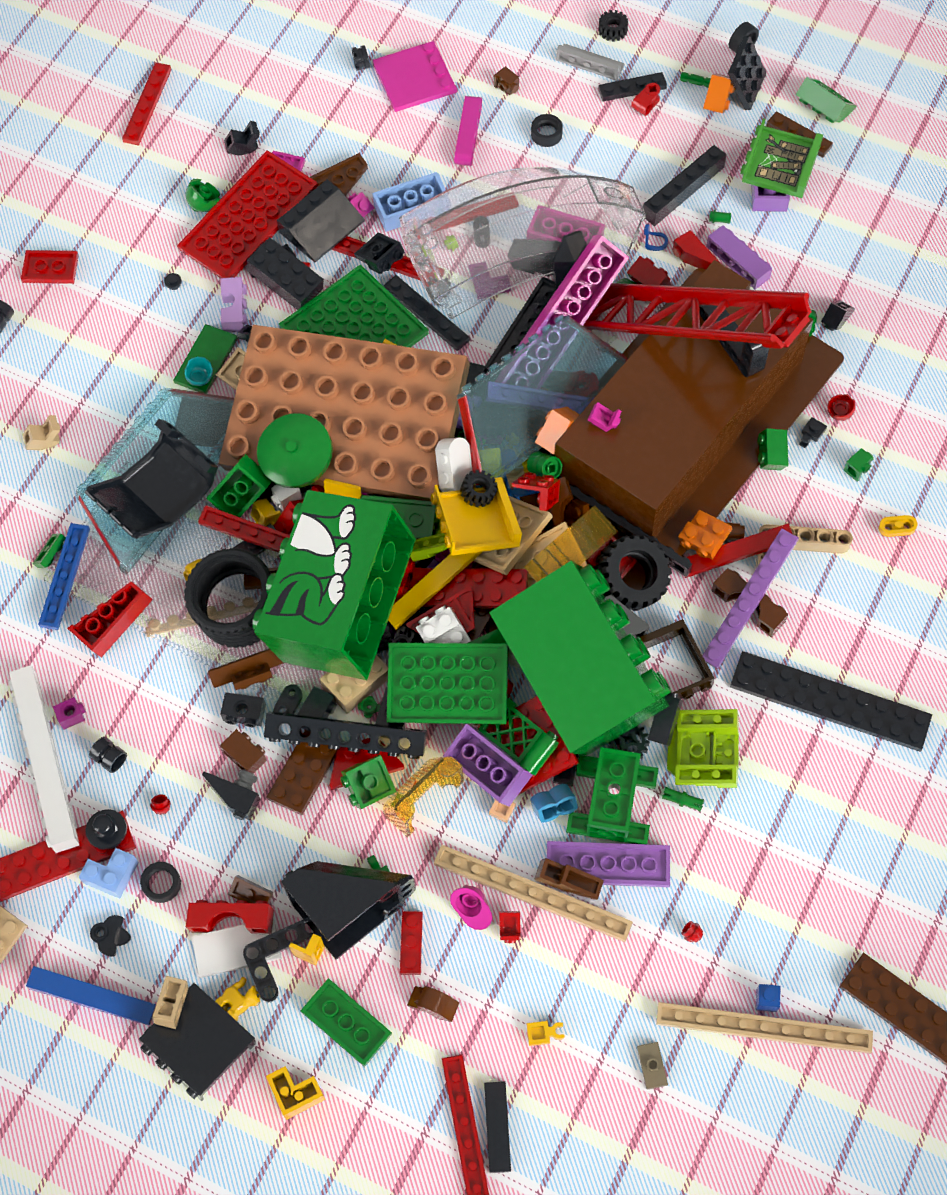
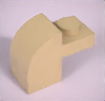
[23,415,60,451]

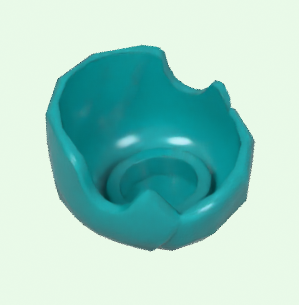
[185,356,213,386]

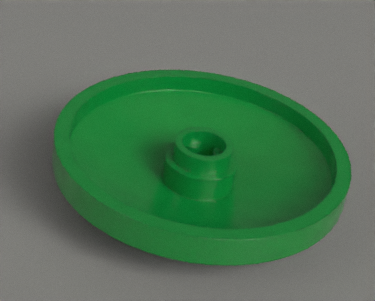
[257,413,333,488]

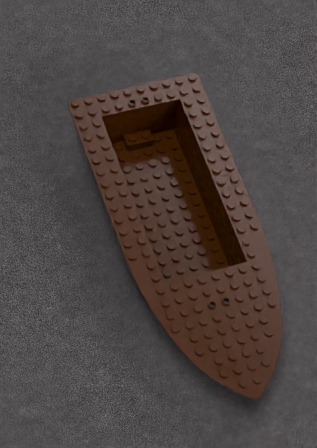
[486,260,844,634]

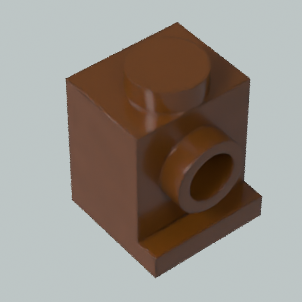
[493,66,519,95]

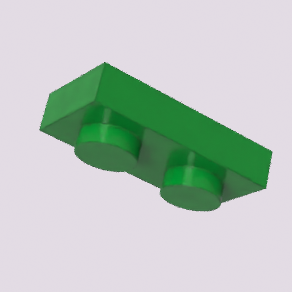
[32,533,66,568]

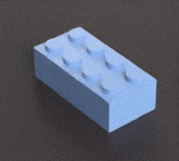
[372,172,450,232]

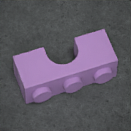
[221,277,248,332]

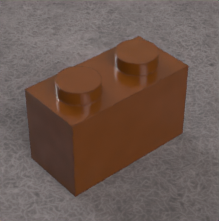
[219,729,267,774]

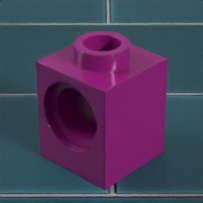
[52,697,86,730]

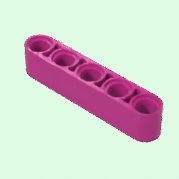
[454,96,482,166]

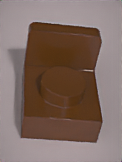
[564,499,590,530]

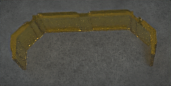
[524,505,618,582]

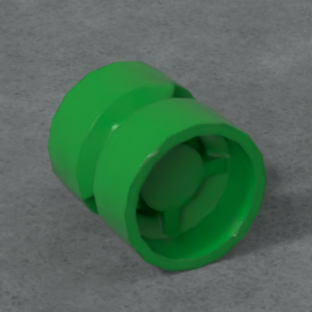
[527,451,562,479]

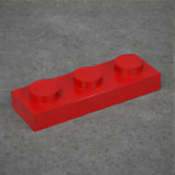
[400,911,423,975]

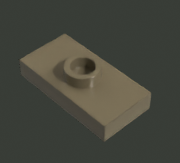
[637,1042,668,1090]

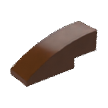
[534,858,604,900]

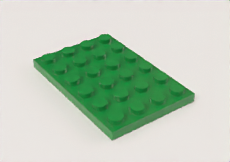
[387,643,508,724]

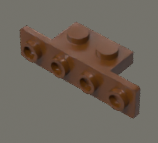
[208,648,284,691]

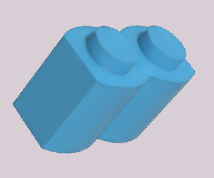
[530,784,578,823]

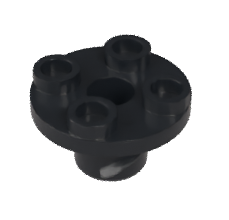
[86,809,127,850]

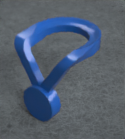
[644,224,668,251]

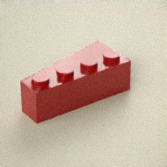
[67,581,153,658]

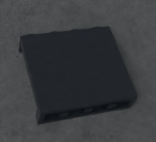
[139,983,256,1102]

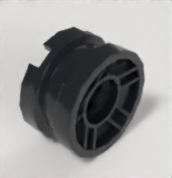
[352,45,370,71]

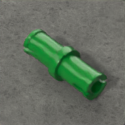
[662,787,705,812]

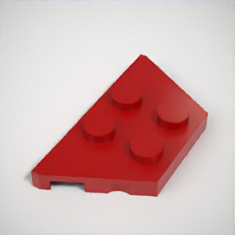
[406,585,475,634]
[329,738,405,790]

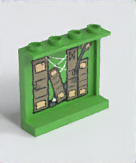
[740,118,824,198]

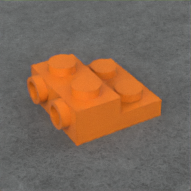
[678,510,732,559]

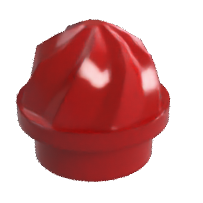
[150,794,171,815]
[681,921,703,943]

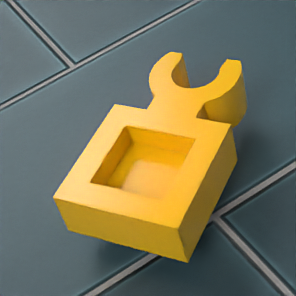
[526,1021,565,1046]

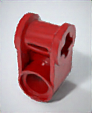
[631,83,660,116]

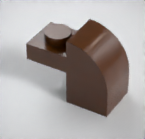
[407,986,460,1022]

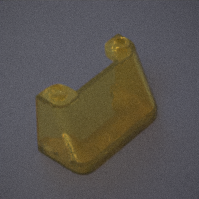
[383,757,464,838]

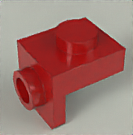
[499,911,521,944]

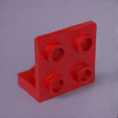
[511,472,560,511]

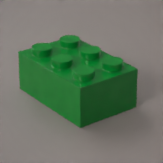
[206,454,272,517]

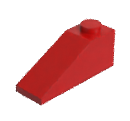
[672,230,721,270]

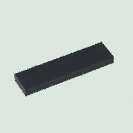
[484,1081,511,1174]

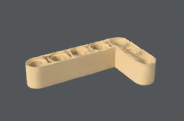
[756,524,853,569]

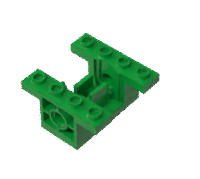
[566,747,659,844]

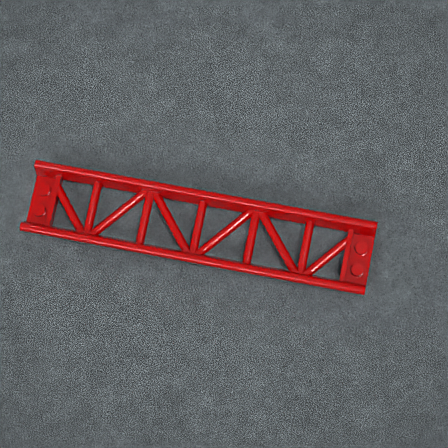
[579,283,812,349]

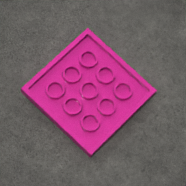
[372,41,457,112]

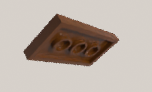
[266,730,338,815]

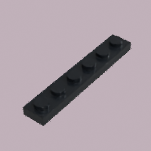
[384,275,470,351]

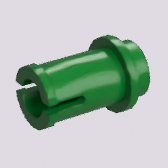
[709,210,731,224]

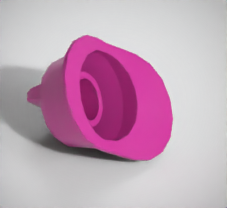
[450,884,492,930]

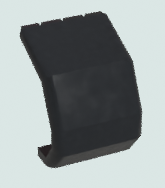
[85,419,218,539]

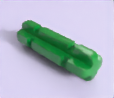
[680,72,711,88]

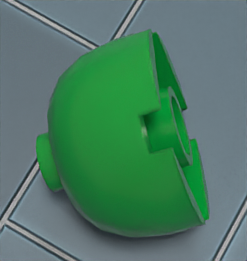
[185,178,221,212]

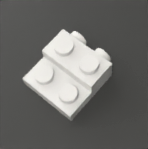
[416,606,471,643]

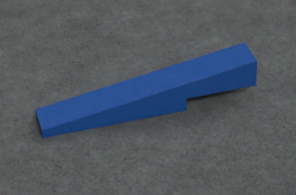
[26,966,156,1026]

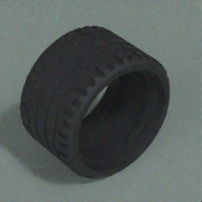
[184,548,272,648]

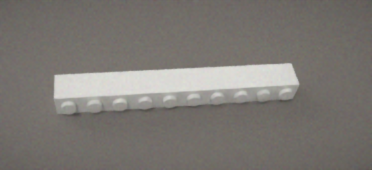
[8,665,80,853]

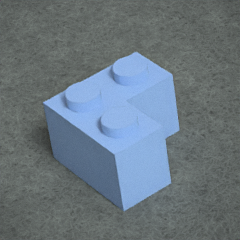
[79,848,139,899]

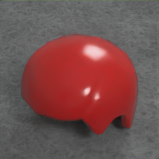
[827,394,856,421]

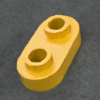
[878,515,918,537]

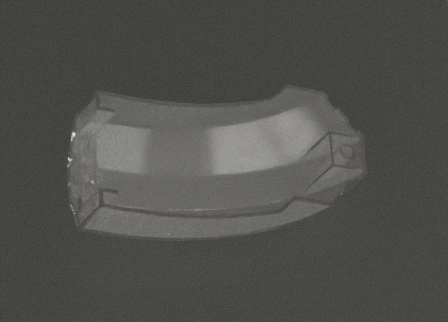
[399,167,646,319]

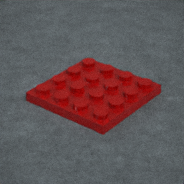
[477,696,579,795]

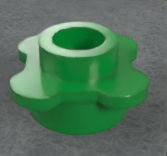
[357,696,380,719]

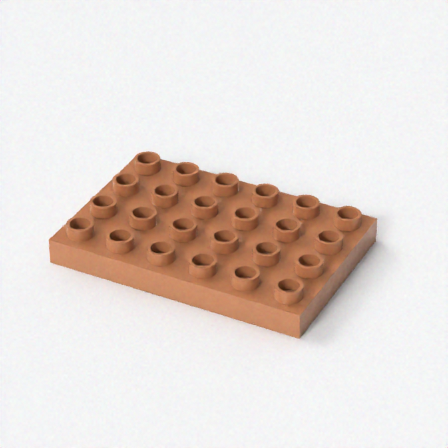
[218,325,470,501]

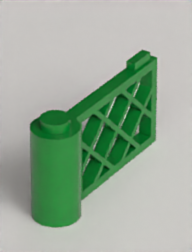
[478,697,559,776]

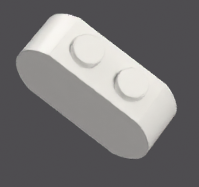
[435,438,474,492]

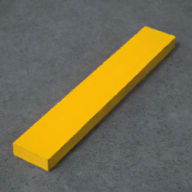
[388,552,482,630]

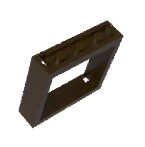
[639,619,715,700]

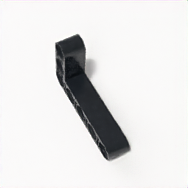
[699,305,769,377]
[243,917,322,1003]

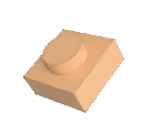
[489,799,516,823]

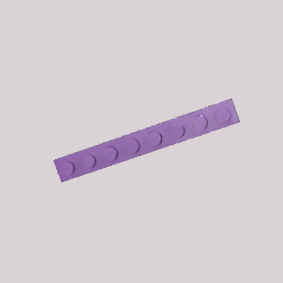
[703,528,799,669]

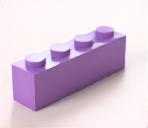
[706,225,772,290]

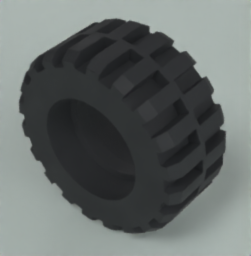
[594,534,672,611]

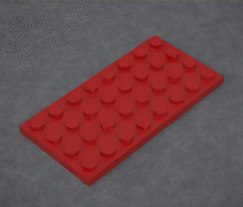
[177,150,319,278]

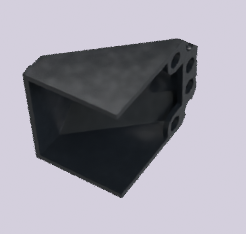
[281,861,416,960]

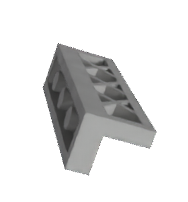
[556,43,625,81]

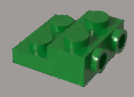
[340,755,397,809]

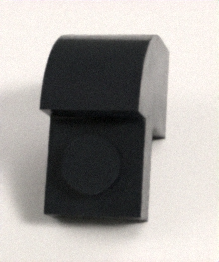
[224,120,260,156]

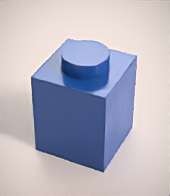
[755,984,781,1012]

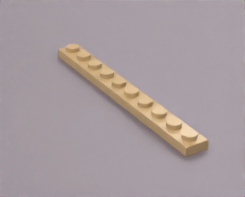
[434,845,633,942]
[656,1002,873,1054]

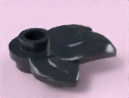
[90,915,131,957]

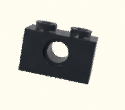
[220,692,266,728]

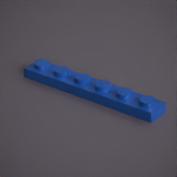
[38,523,90,630]

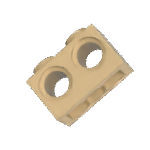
[153,976,188,1029]

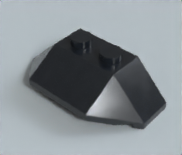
[552,230,587,290]

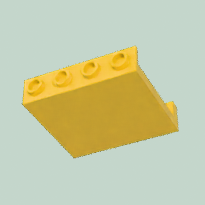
[431,477,522,556]

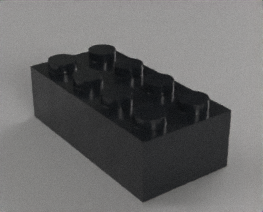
[247,237,324,310]

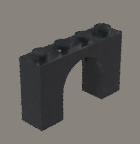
[647,692,683,746]

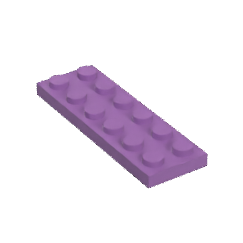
[547,841,670,888]

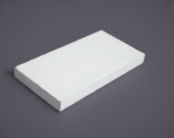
[192,917,282,978]

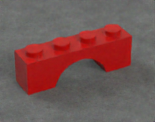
[185,900,274,934]

